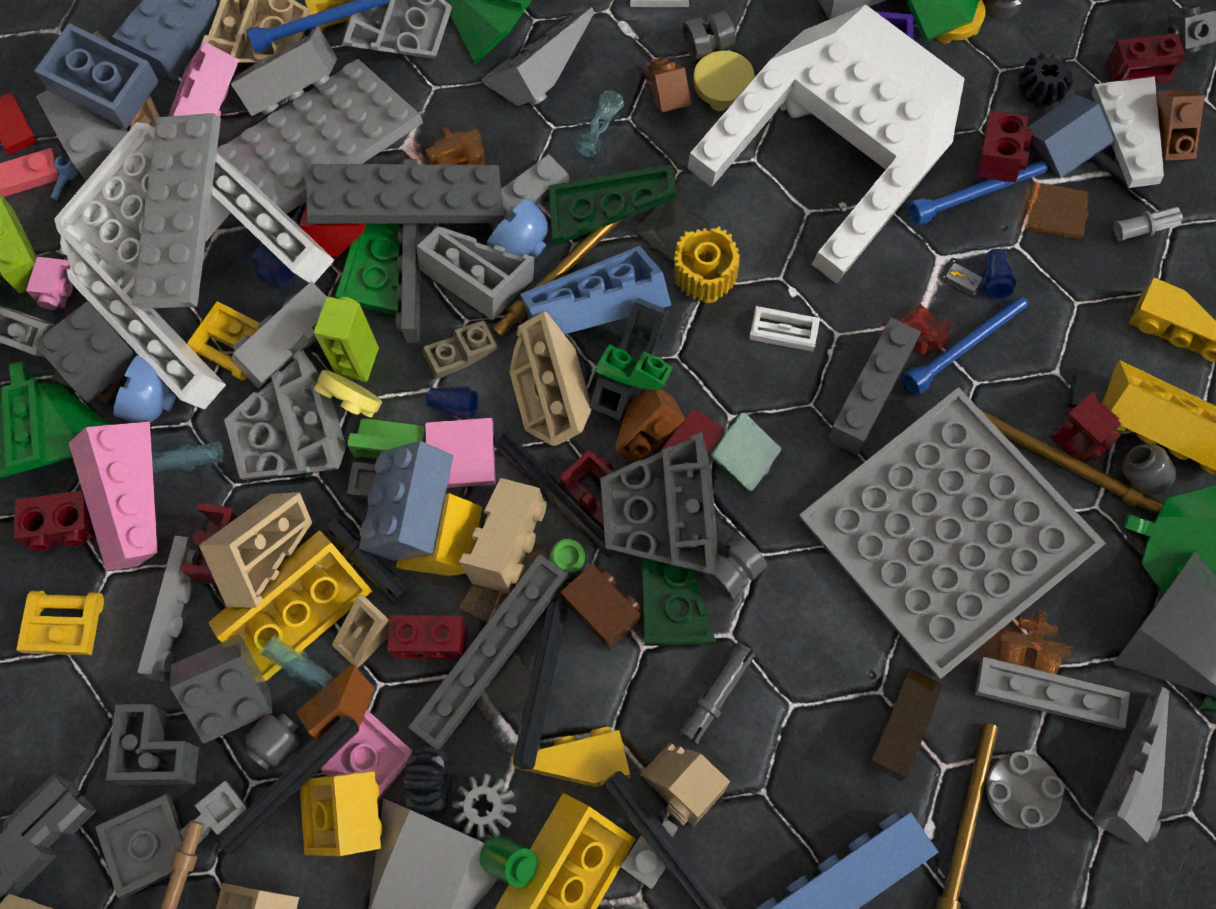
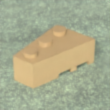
[459,478,546,594]
[199,492,312,608]
[640,743,730,827]

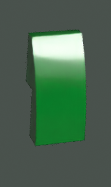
[594,344,673,390]

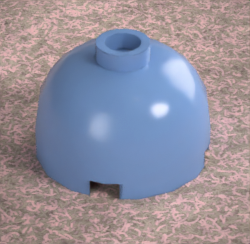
[486,198,548,259]
[113,355,176,423]

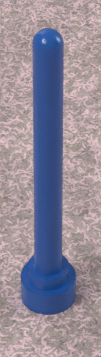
[247,0,390,54]
[908,161,1048,226]
[901,297,1028,396]

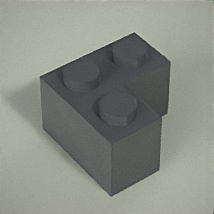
[106,704,199,785]

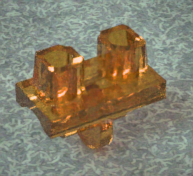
[425,127,485,165]
[997,611,1073,674]

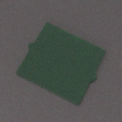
[708,411,782,492]

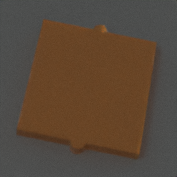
[1026,182,1089,239]

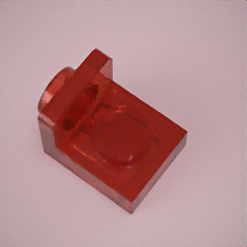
[900,304,953,355]

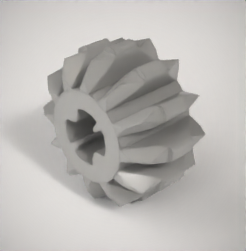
[452,774,516,840]

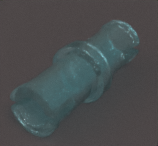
[152,441,224,473]
[261,635,334,692]

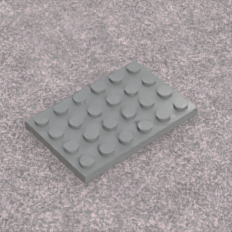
[217,59,423,214]

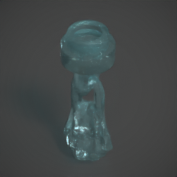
[577,90,624,157]

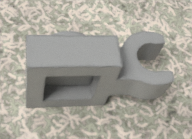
[179,781,248,843]
[621,819,678,889]

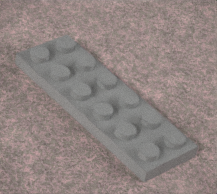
[132,113,221,309]

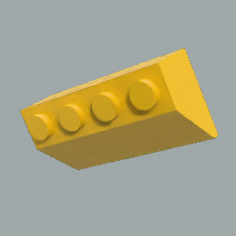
[1102,360,1216,475]
[208,530,372,681]
[495,793,636,909]

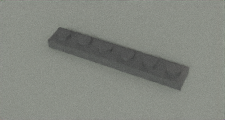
[396,159,421,343]
[408,554,569,750]

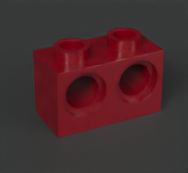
[977,111,1032,183]
[14,490,97,551]
[387,615,467,660]

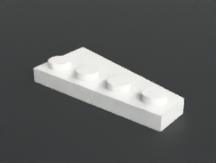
[1091,77,1164,188]

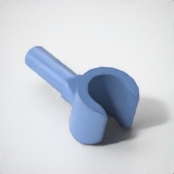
[50,156,79,201]

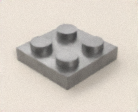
[95,794,183,898]

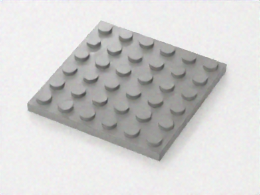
[799,387,1106,680]

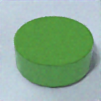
[549,539,585,575]

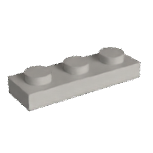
[487,154,569,230]

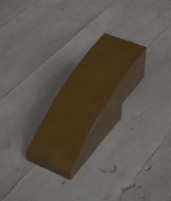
[867,668,942,781]

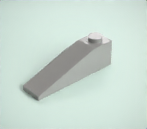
[481,7,595,106]
[36,90,128,181]

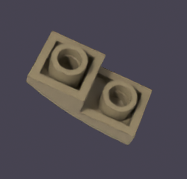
[423,320,498,379]

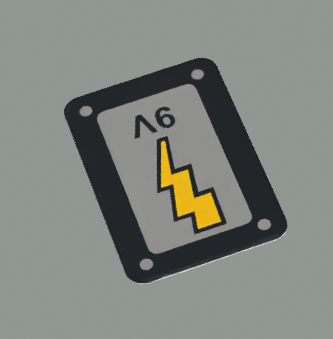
[940,258,989,297]

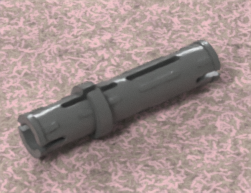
[677,643,756,746]

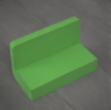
[347,419,426,460]

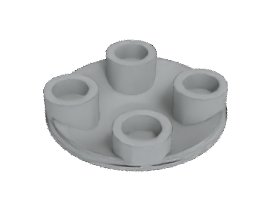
[986,752,1064,829]

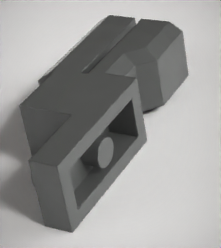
[0,773,96,903]

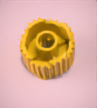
[674,226,740,303]

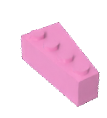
[69,422,157,572]

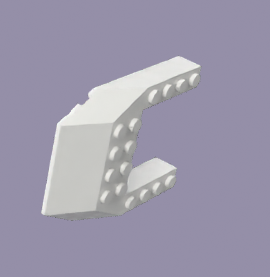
[687,5,964,284]
[54,122,334,410]

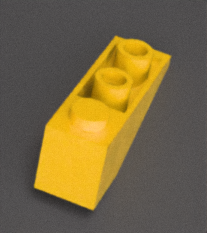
[1129,278,1216,362]
[511,727,630,787]

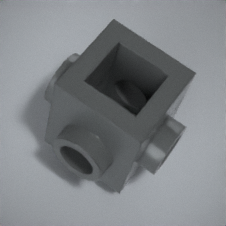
[1166,5,1216,53]

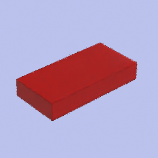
[0,92,38,155]

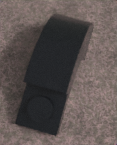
[589,298,669,420]

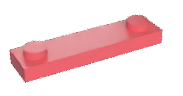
[0,148,59,197]

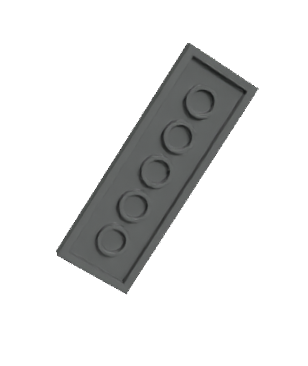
[306,164,504,224]

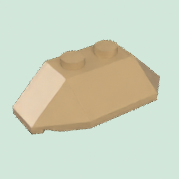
[509,311,592,446]

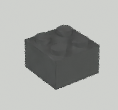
[33,301,136,403]
[170,635,273,744]

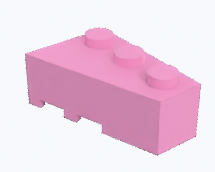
[168,42,239,117]

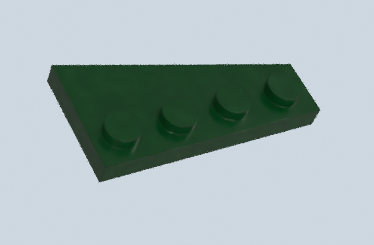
[549,164,677,246]
[641,557,716,646]

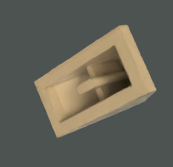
[332,595,390,668]

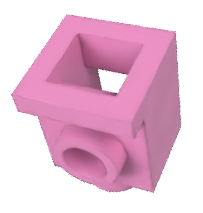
[26,257,73,310]

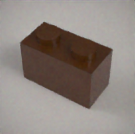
[561,564,641,651]

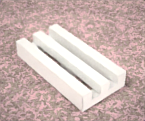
[749,306,820,352]

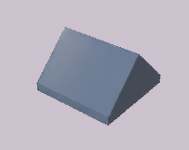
[1027,94,1114,179]

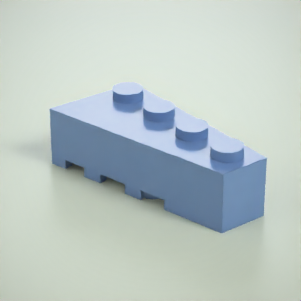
[520,246,671,334]

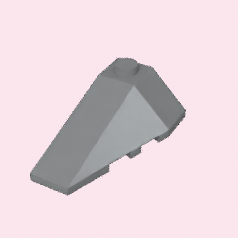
[1092,687,1169,846]

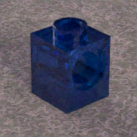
[251,243,295,288]

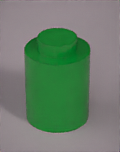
[480,836,537,888]

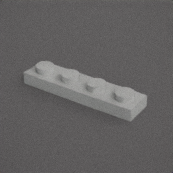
[137,536,200,682]
[975,657,1130,731]

